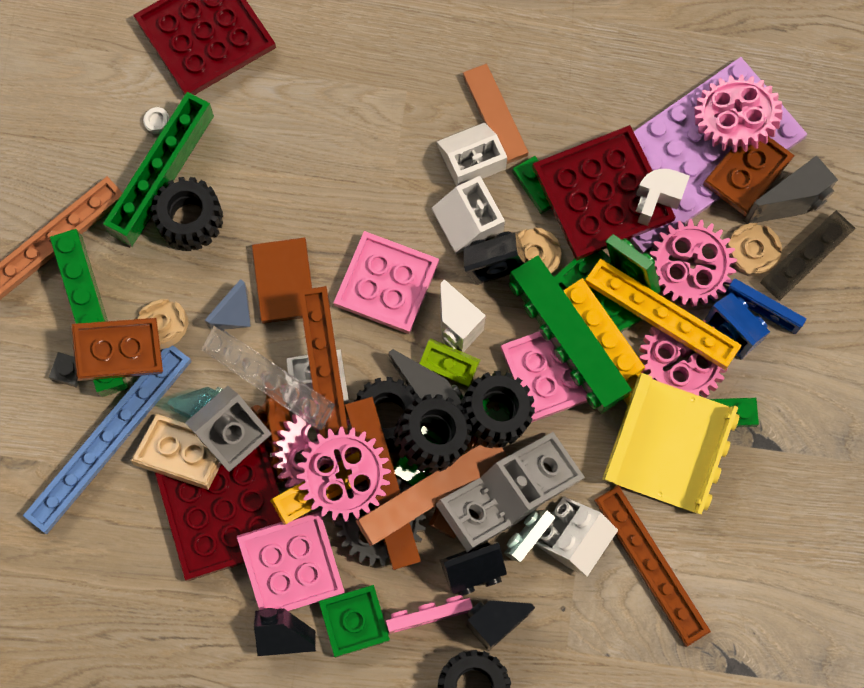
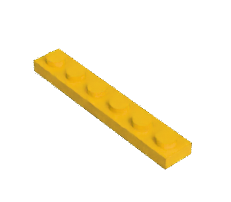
[585,258,742,371]

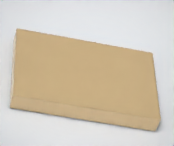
[131,414,221,490]

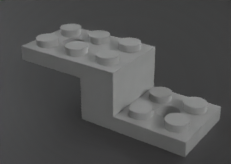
[435,432,585,552]

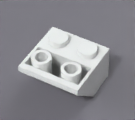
[436,123,507,187]
[432,176,505,254]
[535,496,618,577]

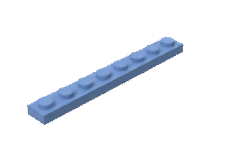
[23,346,192,534]

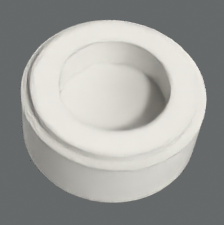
[143,107,170,134]

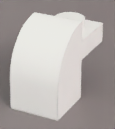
[636,169,690,226]

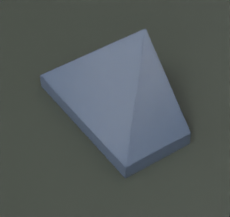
[205,279,251,331]

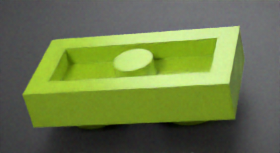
[419,338,481,387]

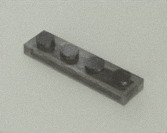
[760,210,856,301]

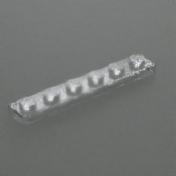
[201,326,335,430]

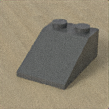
[744,155,838,224]

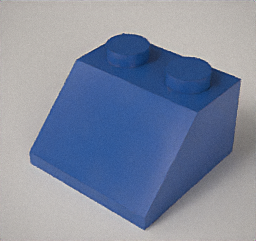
[704,293,770,360]

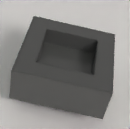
[48,352,79,388]

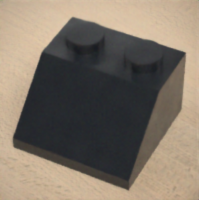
[464,231,526,285]
[440,541,507,596]
[466,600,535,651]

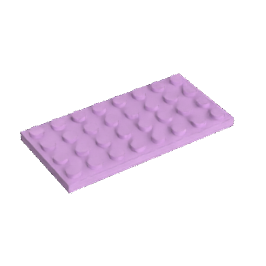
[629,57,807,254]

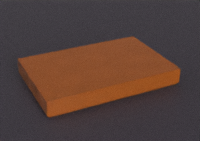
[703,136,795,216]
[252,237,312,324]
[71,318,163,381]

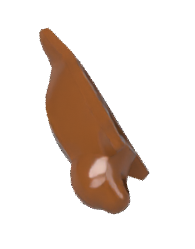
[251,384,292,483]

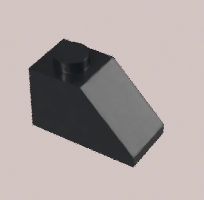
[254,608,316,656]

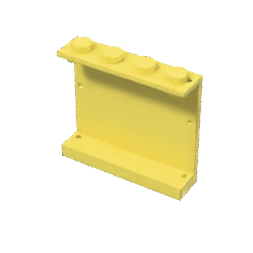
[602,373,739,514]

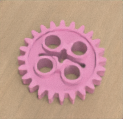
[695,75,783,152]
[648,219,737,307]
[639,320,728,398]
[272,408,358,488]
[297,427,391,521]

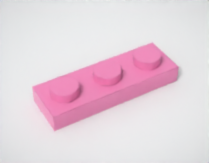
[386,595,473,634]

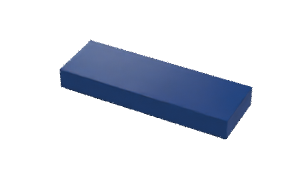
[725,278,807,334]

